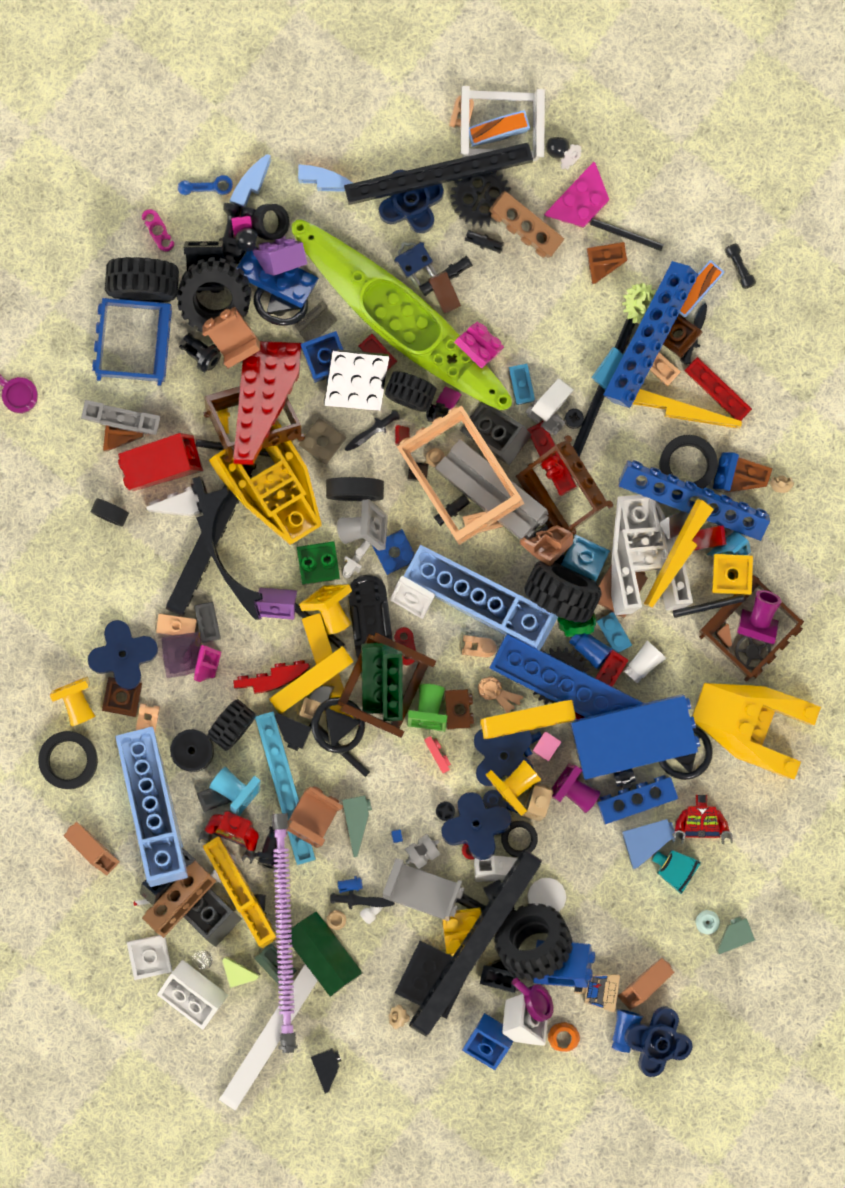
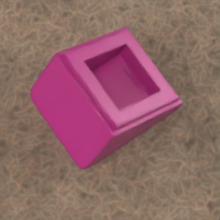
[231,216,253,236]
[436,386,462,411]

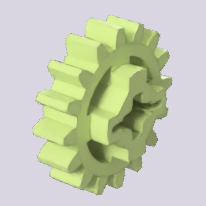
[622,283,657,324]

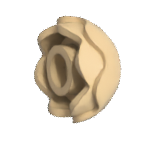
[770,476,794,493]

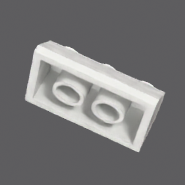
[157,960,228,1030]

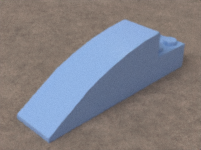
[404,545,558,650]
[115,726,188,887]

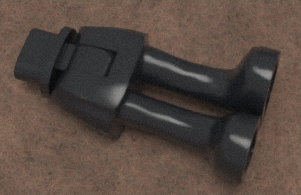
[219,203,256,268]

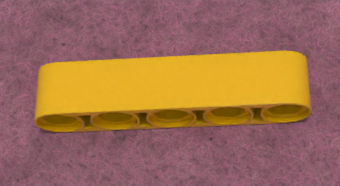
[269,646,354,714]
[480,700,576,739]

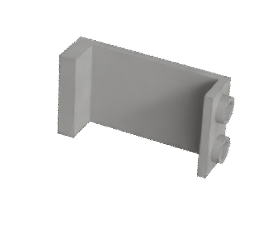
[383,858,464,921]

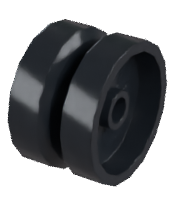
[170,729,214,772]

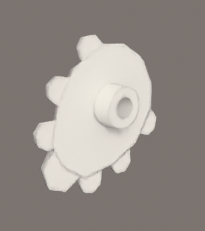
[561,144,582,170]

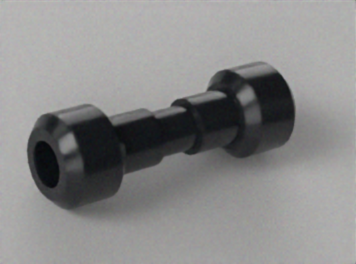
[725,243,756,289]

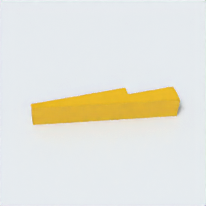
[632,389,742,429]
[644,499,714,608]
[302,613,353,718]
[202,836,279,948]

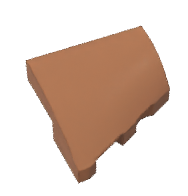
[520,525,573,566]

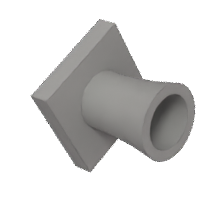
[337,499,388,551]

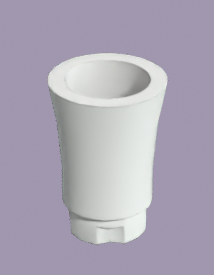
[624,640,667,683]

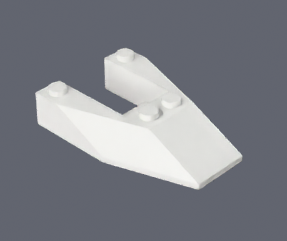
[611,495,693,615]

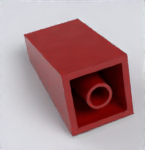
[118,433,203,491]

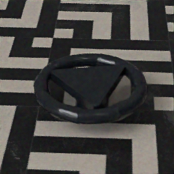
[253,287,308,326]
[311,697,365,754]
[659,726,713,780]

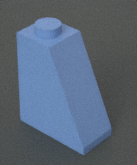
[622,819,675,869]

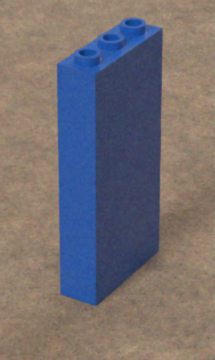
[570,694,700,780]

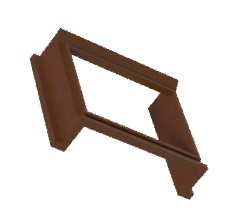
[337,633,436,738]

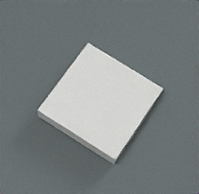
[390,576,435,619]
[127,935,173,980]

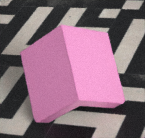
[532,732,561,761]

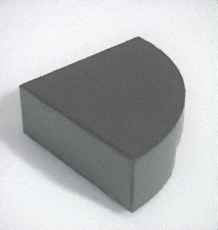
[309,685,334,703]

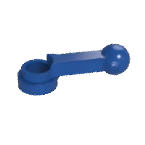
[178,175,233,195]

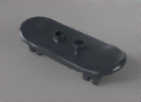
[348,575,393,658]

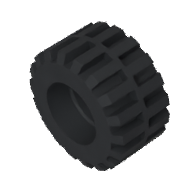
[384,371,437,412]
[207,699,256,751]

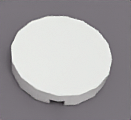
[528,878,566,912]

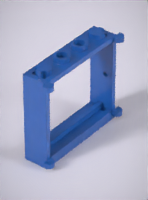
[92,298,172,386]

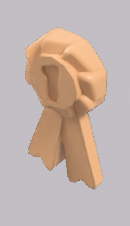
[478,676,523,713]

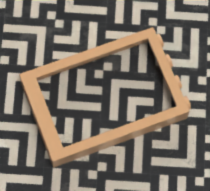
[397,406,524,545]

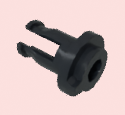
[179,333,221,373]
[254,826,287,869]

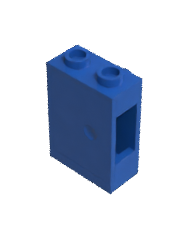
[533,940,595,988]

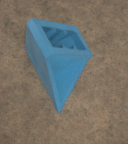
[706,531,751,557]

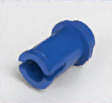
[338,876,363,893]

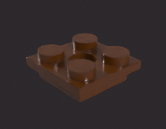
[663,314,703,358]
[102,677,143,717]

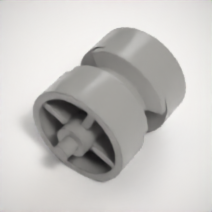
[405,834,441,869]

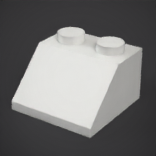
[502,994,547,1046]

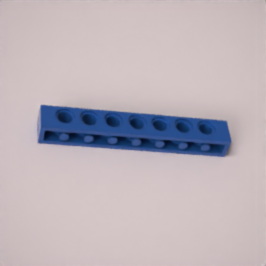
[603,261,699,408]
[619,460,770,541]

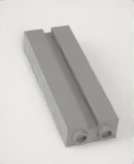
[435,439,548,540]

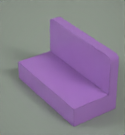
[256,587,297,620]

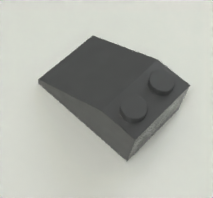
[460,402,532,465]
[176,882,242,947]

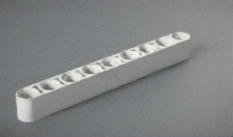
[219,964,318,1111]

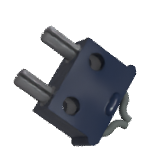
[394,242,437,288]

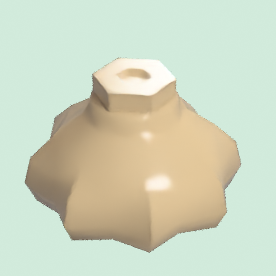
[389,1005,410,1029]

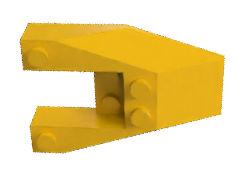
[209,420,322,545]
[692,683,821,780]

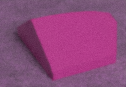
[194,645,222,682]

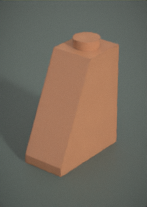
[63,822,120,876]
[617,958,675,1010]

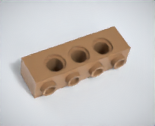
[489,191,565,258]
[142,861,217,938]

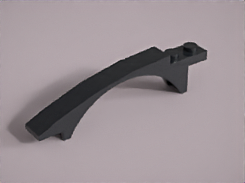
[191,476,264,620]

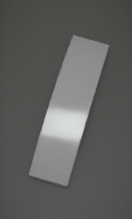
[81,400,160,435]

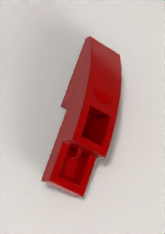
[233,660,310,694]

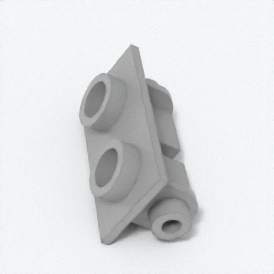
[526,399,565,435]

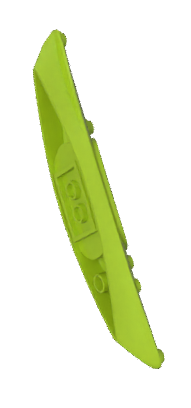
[292,219,512,410]

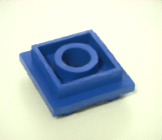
[372,529,415,575]

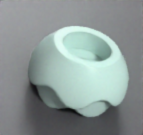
[695,910,720,935]

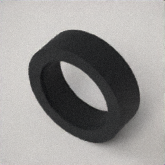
[659,435,718,493]
[326,477,384,501]
[38,731,98,789]

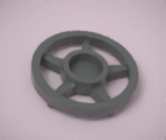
[735,636,771,670]

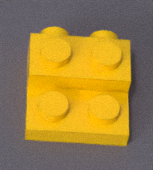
[442,908,481,956]

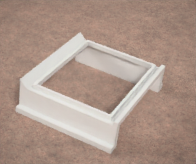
[461,86,545,161]

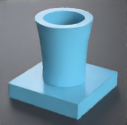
[209,766,261,816]

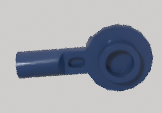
[483,790,518,814]

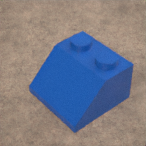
[462,1013,513,1070]

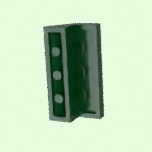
[362,643,403,721]
[288,911,363,997]

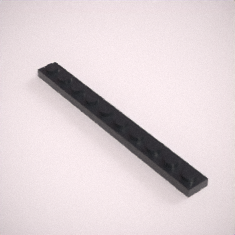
[344,143,533,205]

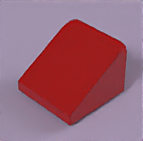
[395,425,410,447]

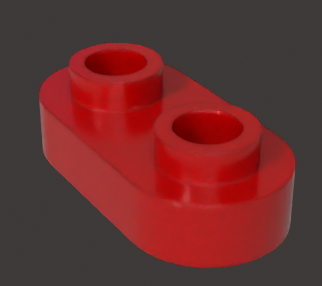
[394,627,416,666]

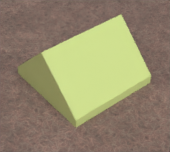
[223,957,260,988]

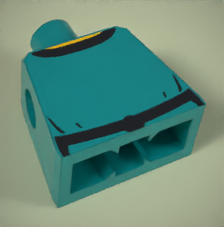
[651,850,701,894]

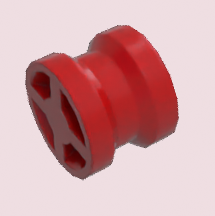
[540,456,564,479]

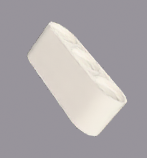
[532,378,574,422]

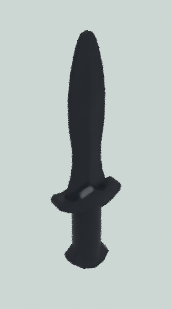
[680,303,707,364]
[345,410,400,451]
[329,890,395,909]

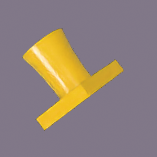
[712,554,753,595]
[299,584,352,634]
[50,677,96,726]
[486,760,541,816]

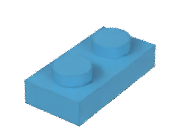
[509,364,535,405]
[596,612,632,653]

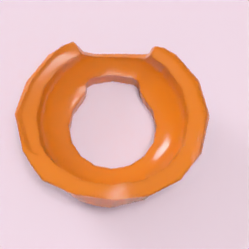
[548,1022,580,1052]

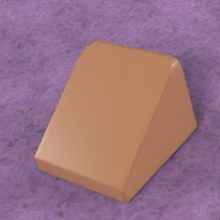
[716,624,732,648]

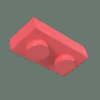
[424,736,451,774]

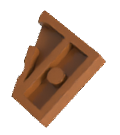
[586,242,627,284]
[103,426,144,452]
[724,457,773,492]

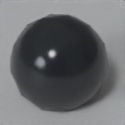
[546,137,570,159]
[235,227,258,252]

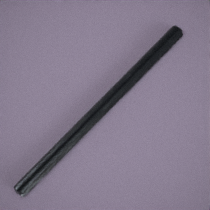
[570,318,636,476]

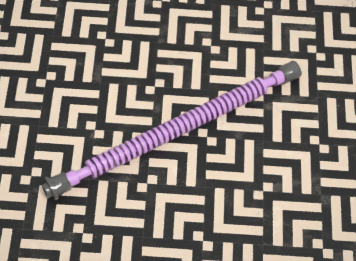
[272,813,298,1053]

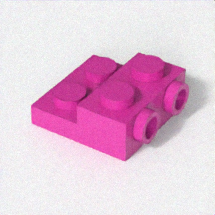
[454,321,505,369]

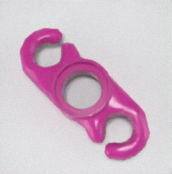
[141,209,175,252]

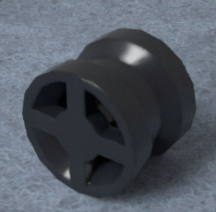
[564,409,584,429]
[436,801,455,821]

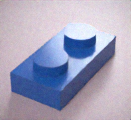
[713,452,739,491]

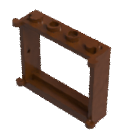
[203,386,305,463]
[516,435,613,535]
[699,575,804,682]

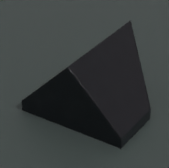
[479,959,519,993]

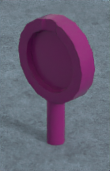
[0,375,38,414]
[512,978,554,1022]

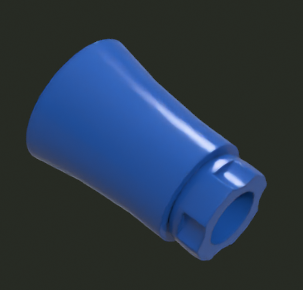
[569,633,613,670]
[612,1009,644,1053]

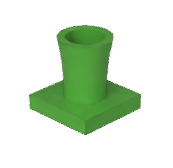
[407,684,447,732]

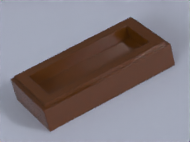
[428,271,461,314]

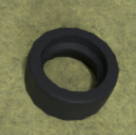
[252,204,290,240]
[90,498,129,527]
[501,821,538,857]

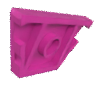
[544,162,610,228]

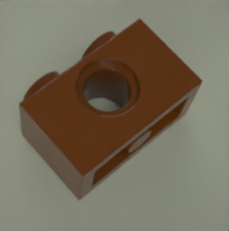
[445,689,474,730]

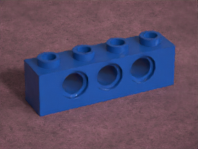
[597,775,678,825]

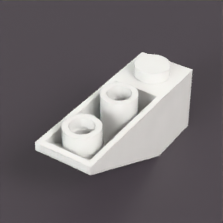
[146,486,200,516]
[474,855,533,882]

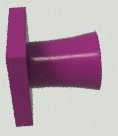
[737,590,782,645]
[551,763,601,813]

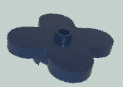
[379,170,444,233]
[88,620,158,690]
[474,729,534,786]
[441,792,512,860]
[624,1006,693,1077]

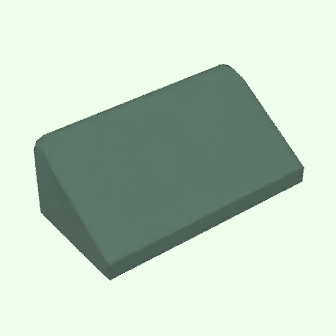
[254,943,297,985]

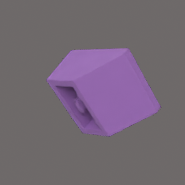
[253,237,307,275]

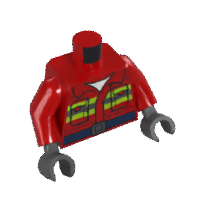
[672,795,733,844]
[198,811,259,864]

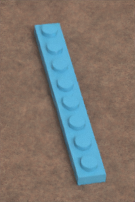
[255,711,316,865]

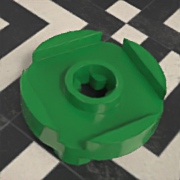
[557,613,596,637]

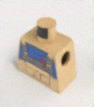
[522,783,553,821]
[574,974,620,1012]

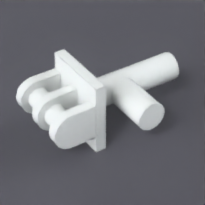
[342,540,371,579]

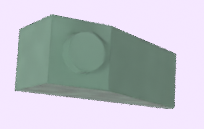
[342,796,372,857]

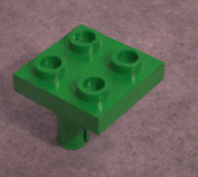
[297,541,340,585]

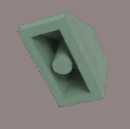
[716,916,755,955]

